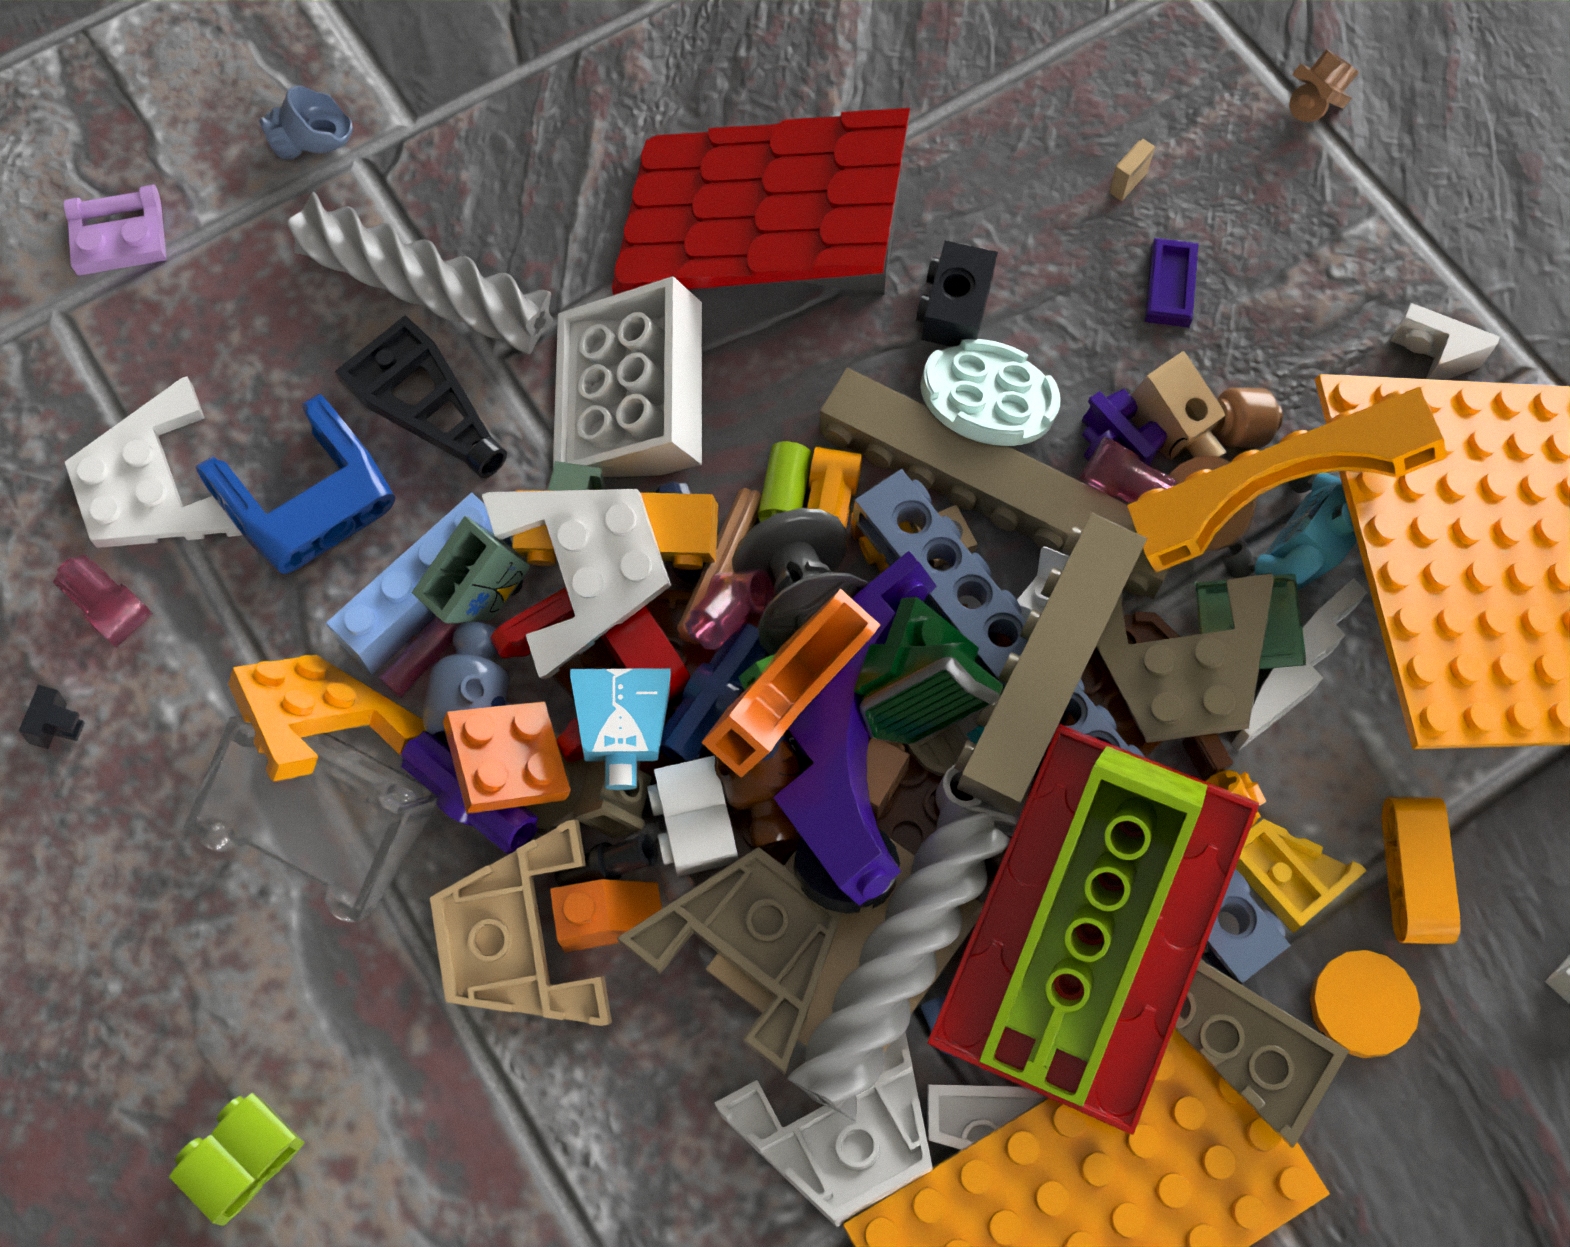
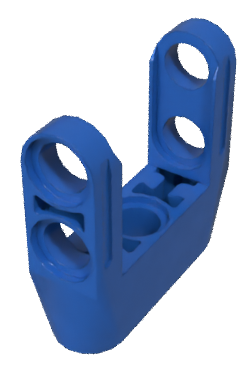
[195,394,396,574]

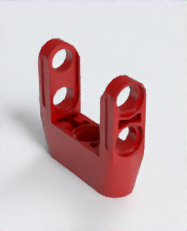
[490,587,691,762]

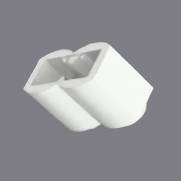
[647,756,738,877]

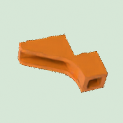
[701,589,880,778]

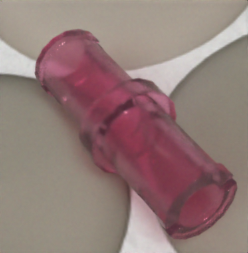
[378,617,465,698]

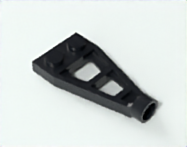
[335,315,507,478]

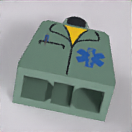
[411,516,529,623]

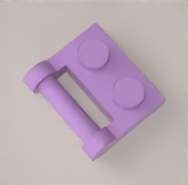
[64,185,167,276]

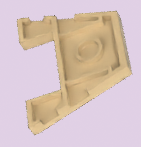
[430,819,612,1026]

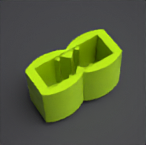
[169,1093,305,1226]

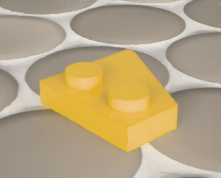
[1235,819,1367,933]

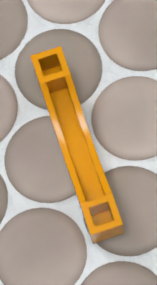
[1127,386,1446,573]

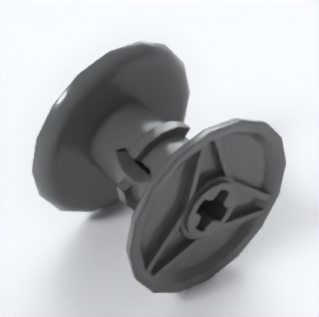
[731,508,868,656]

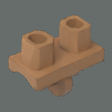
[1289,49,1359,123]

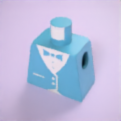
[570,669,670,790]

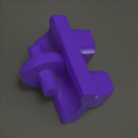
[1082,389,1168,480]

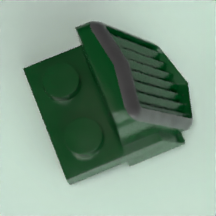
[853,597,1003,744]

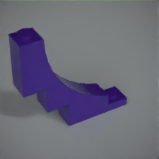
[773,551,937,906]

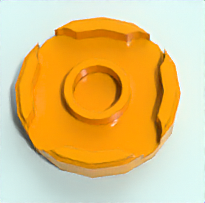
[1310,950,1421,1058]

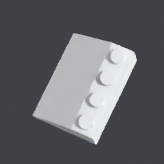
[553,276,702,477]

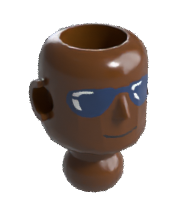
[714,729,803,848]

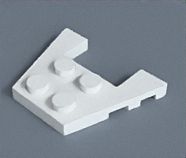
[65,376,242,548]
[482,489,671,680]
[715,1032,933,1227]

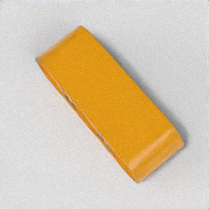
[1381,796,1460,944]

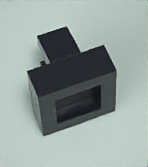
[19,685,85,749]

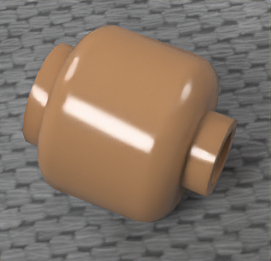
[1211,387,1283,448]

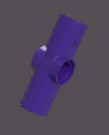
[401,731,538,854]

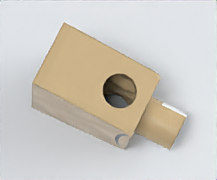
[1131,351,1227,460]

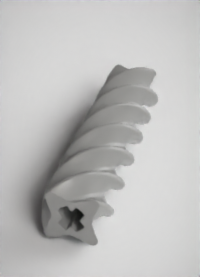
[287,192,553,354]
[787,800,1011,1121]

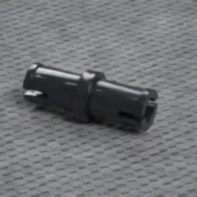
[554,834,658,887]

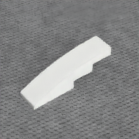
[1231,578,1367,751]

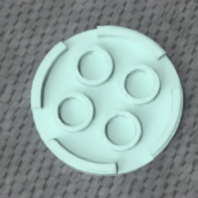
[920,339,1060,446]

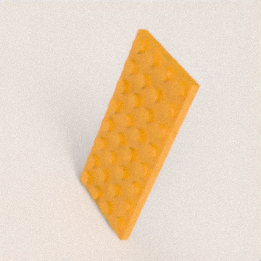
[842,1029,1330,1247]

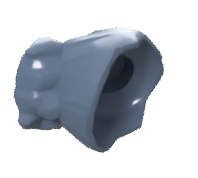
[259,85,353,160]

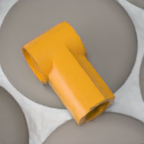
[807,446,862,528]

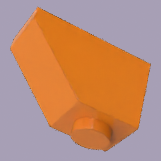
[550,879,662,953]

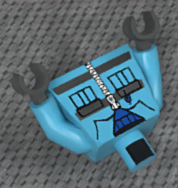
[1221,473,1357,590]

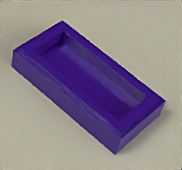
[1145,237,1199,328]

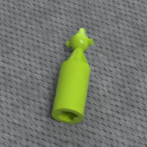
[758,441,812,523]

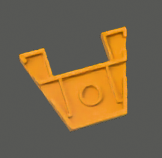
[228,655,425,782]

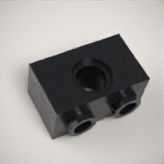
[916,240,998,347]

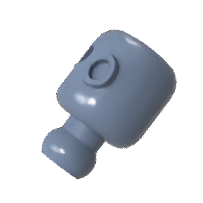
[423,622,511,744]

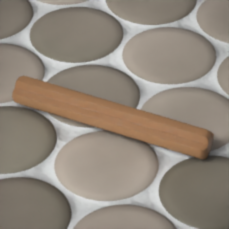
[677,487,762,645]

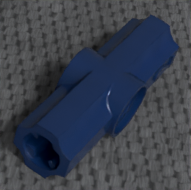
[660,622,769,764]

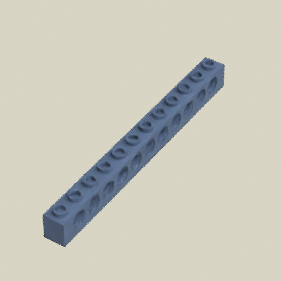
[852,469,1291,984]

